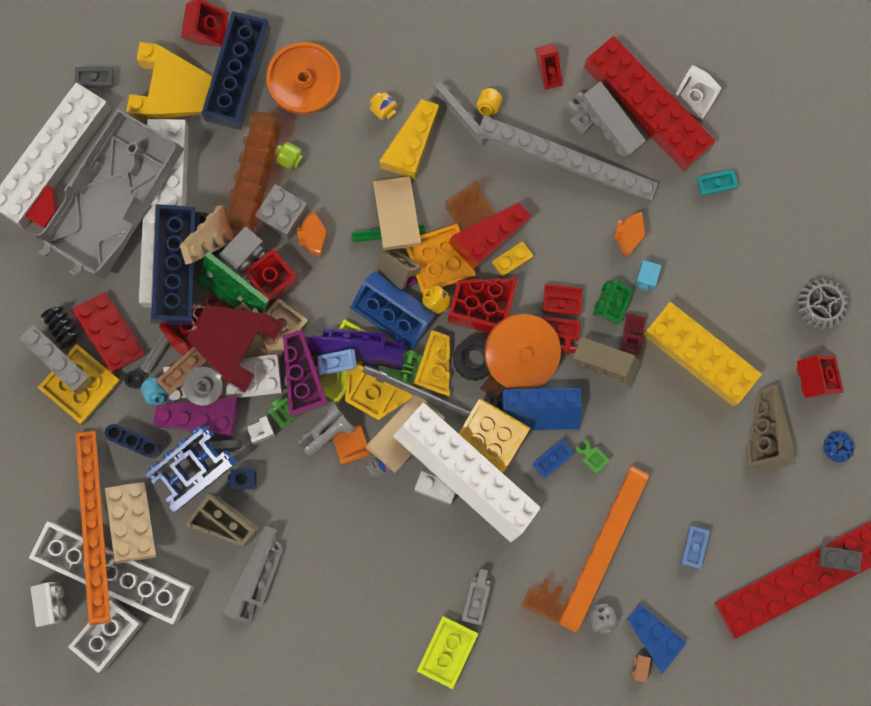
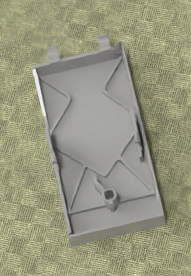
[33,109,184,279]

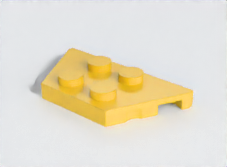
[345,363,414,420]

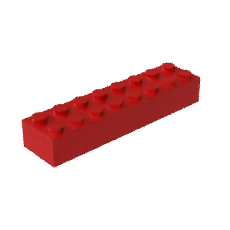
[584,35,716,172]

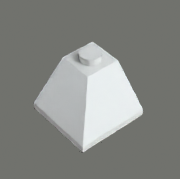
[674,65,722,120]

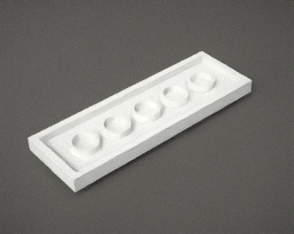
[163,354,283,404]

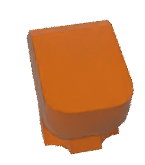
[297,211,328,258]
[613,212,645,258]

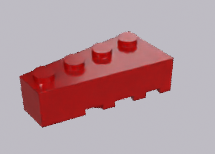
[448,203,532,270]

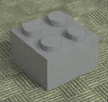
[255,185,309,240]
[219,226,267,278]

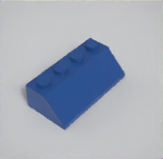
[350,271,437,350]
[502,388,581,430]

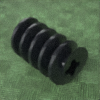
[41,306,80,349]

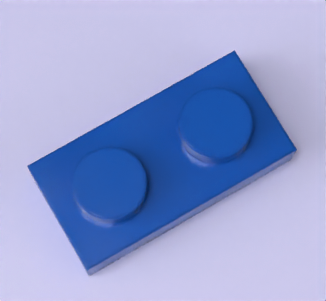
[532,439,574,479]

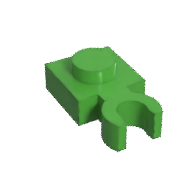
[575,439,610,474]

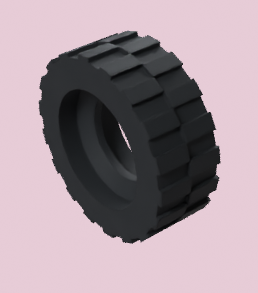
[453,337,490,381]

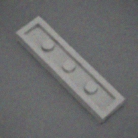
[434,81,487,146]

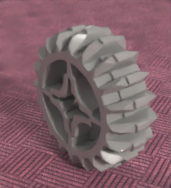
[796,279,850,330]

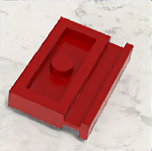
[542,284,583,316]

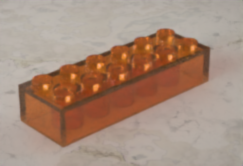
[225,111,281,233]

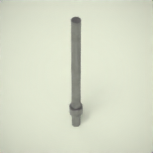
[362,365,470,418]

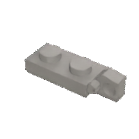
[462,568,490,626]

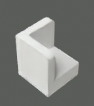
[247,416,276,445]

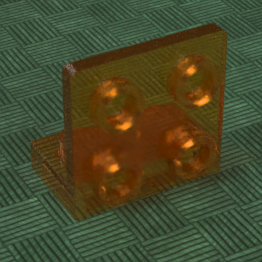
[445,181,496,230]

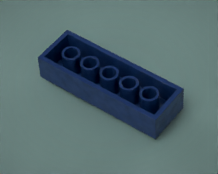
[201,11,271,130]
[150,204,195,325]

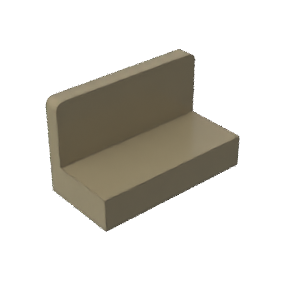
[378,249,421,290]

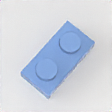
[317,349,357,376]

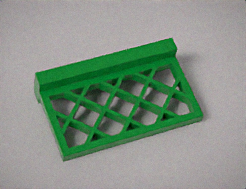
[196,251,269,314]

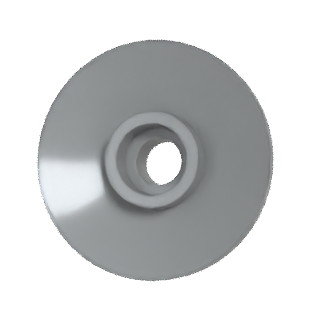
[183,367,223,406]

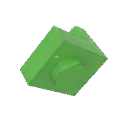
[267,397,298,429]

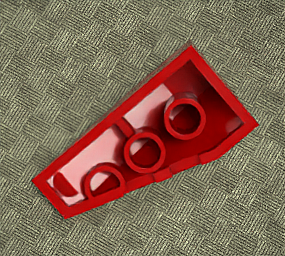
[159,295,231,356]

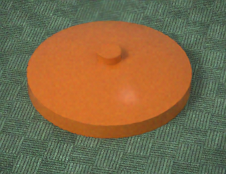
[266,42,341,115]
[484,314,561,389]

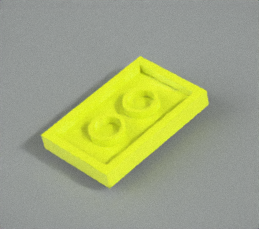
[417,616,478,689]

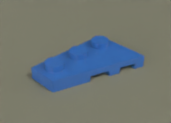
[627,604,687,674]

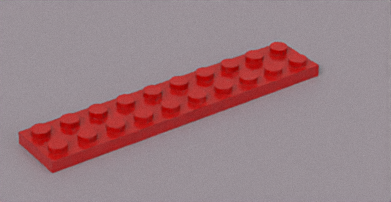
[714,521,871,639]

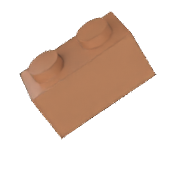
[631,655,651,683]

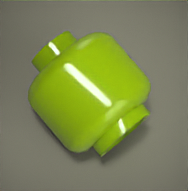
[274,142,303,170]

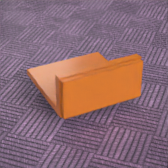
[332,425,371,466]

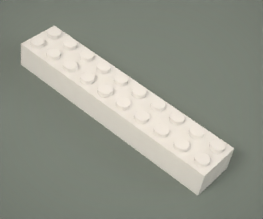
[139,119,189,308]

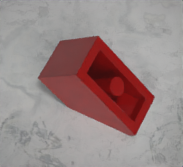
[535,43,563,90]
[25,185,59,229]

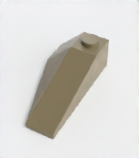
[747,385,795,468]

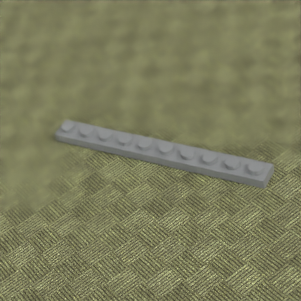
[477,116,658,202]

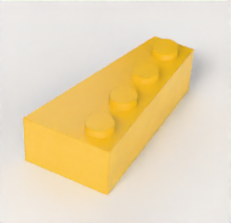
[379,99,439,180]

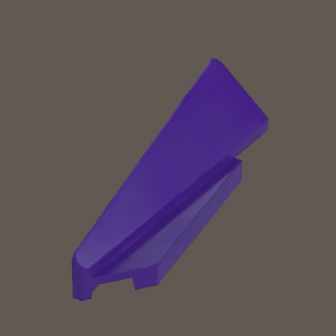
[310,329,405,370]

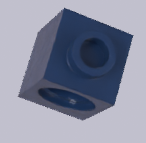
[227,469,257,490]

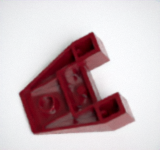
[186,305,284,394]

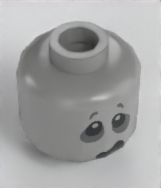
[589,604,617,635]

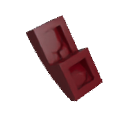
[621,313,646,355]

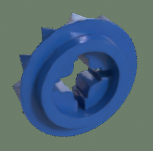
[823,431,855,462]

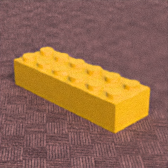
[643,302,762,407]

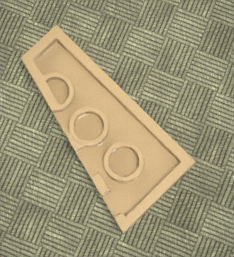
[180,205,233,264]

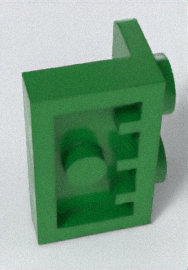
[593,280,634,325]

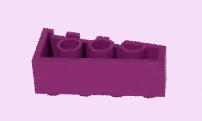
[283,329,329,417]
[153,397,240,438]

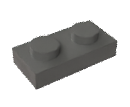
[74,67,114,88]
[818,546,862,573]

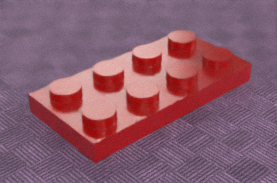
[71,291,146,374]

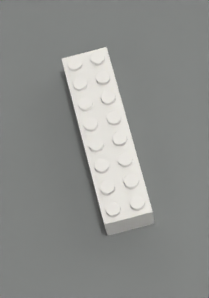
[0,83,112,229]
[393,402,541,542]
[29,521,195,625]

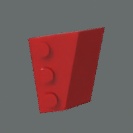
[447,277,518,334]

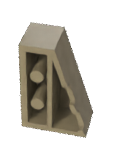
[573,337,640,387]
[185,492,260,546]

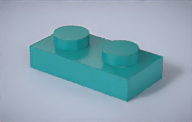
[696,169,738,197]

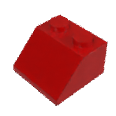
[181,0,229,47]
[243,248,299,306]
[797,355,844,398]

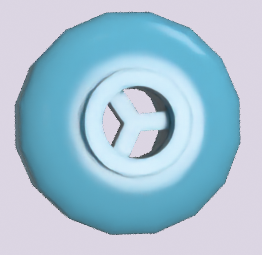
[141,377,169,405]

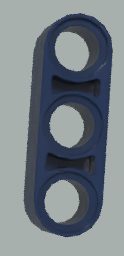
[104,424,161,459]

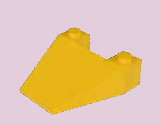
[126,42,212,122]

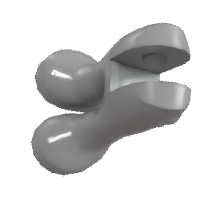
[298,402,356,456]

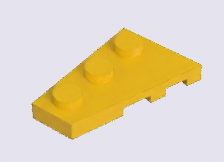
[413,330,450,397]

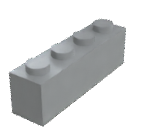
[579,81,646,158]
[19,325,93,395]

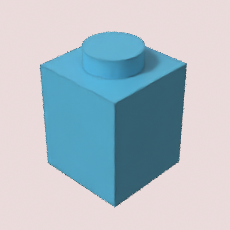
[634,260,662,292]

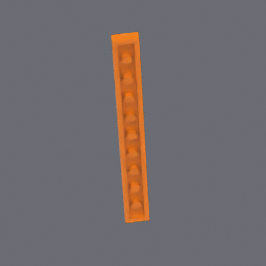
[75,431,111,626]

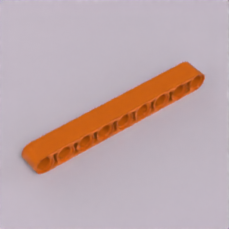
[558,466,650,633]

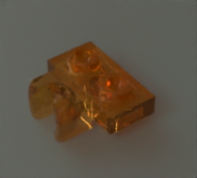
[521,579,565,624]

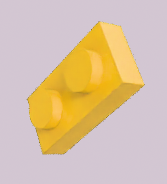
[492,241,534,278]

